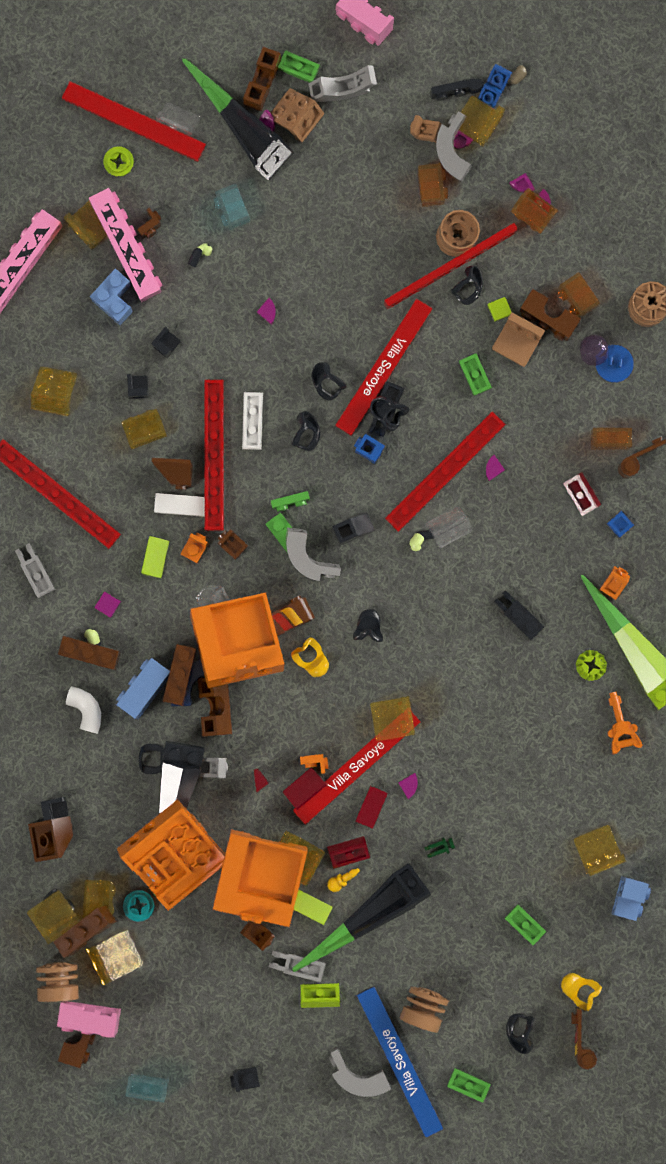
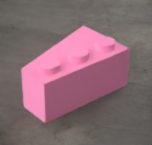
[336,0,394,46]
[57,1001,121,1037]

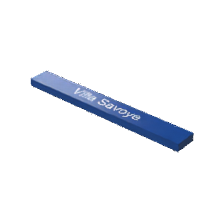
[357,986,443,1137]

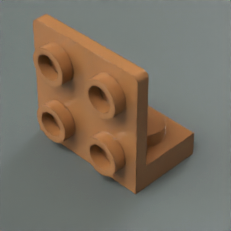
[271,88,325,143]
[492,312,545,367]

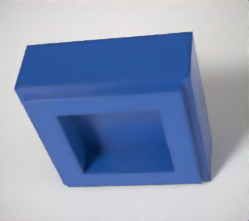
[607,511,634,538]

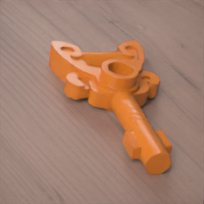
[608,691,642,754]

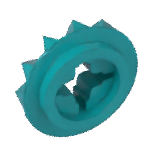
[123,890,154,922]

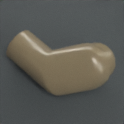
[507,65,527,84]

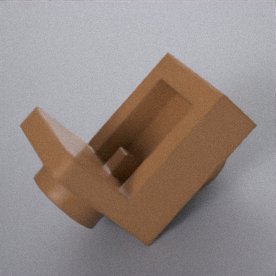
[410,115,442,142]

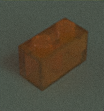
[417,163,448,207]
[511,188,559,234]
[558,272,600,318]
[591,428,632,450]

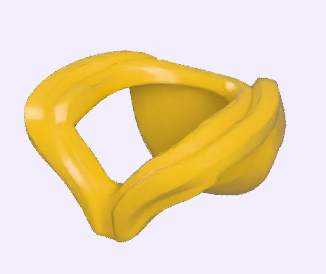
[291,637,329,677]
[561,973,602,1011]

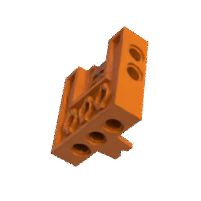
[190,593,285,688]
[117,799,225,911]
[213,829,308,927]

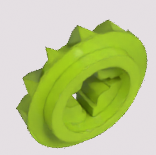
[103,147,134,177]
[576,650,607,681]

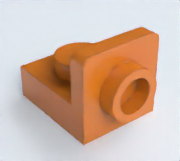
[181,533,208,564]
[600,566,630,600]
[300,754,329,774]

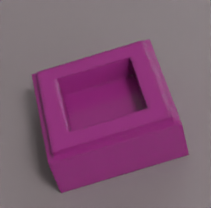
[94,592,121,618]

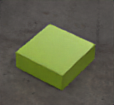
[487,297,511,322]

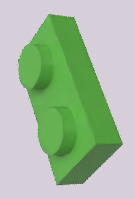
[278,51,320,83]
[459,353,492,396]
[271,491,310,512]
[265,512,292,553]
[504,904,546,945]
[447,1067,491,1103]

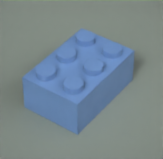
[117,658,170,719]

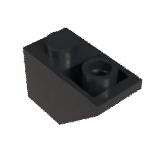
[332,513,375,546]

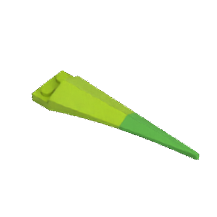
[581,575,666,710]

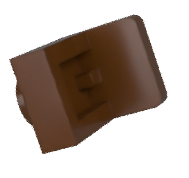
[137,208,161,239]
[218,529,248,560]
[240,921,275,951]

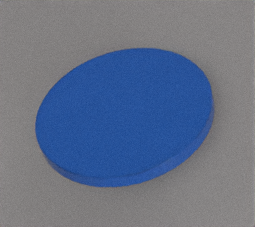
[596,345,634,382]

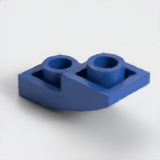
[477,64,512,109]

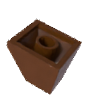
[152,458,193,491]
[28,816,73,862]

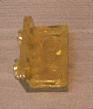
[121,409,167,450]
[82,880,115,919]

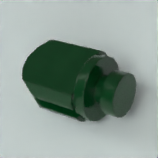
[424,837,455,858]

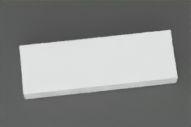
[242,392,263,450]
[154,493,205,517]

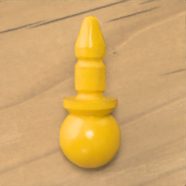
[327,868,360,892]

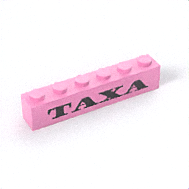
[89,188,163,302]
[0,209,62,313]

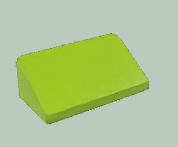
[141,536,169,578]
[294,889,333,925]
[300,983,340,1008]

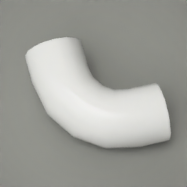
[66,686,101,734]

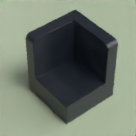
[151,326,181,358]
[127,374,149,399]
[41,797,69,821]

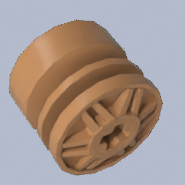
[436,210,480,257]
[628,281,666,327]
[36,962,79,1002]
[400,986,449,1033]

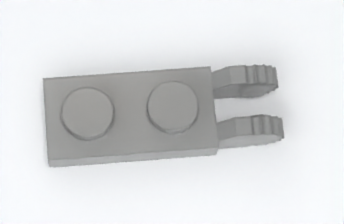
[15,543,55,599]
[269,951,326,982]

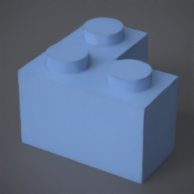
[90,269,133,325]
[612,876,651,921]

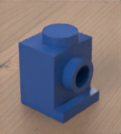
[354,434,385,464]

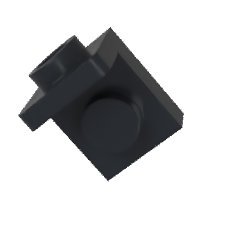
[230,1066,260,1092]

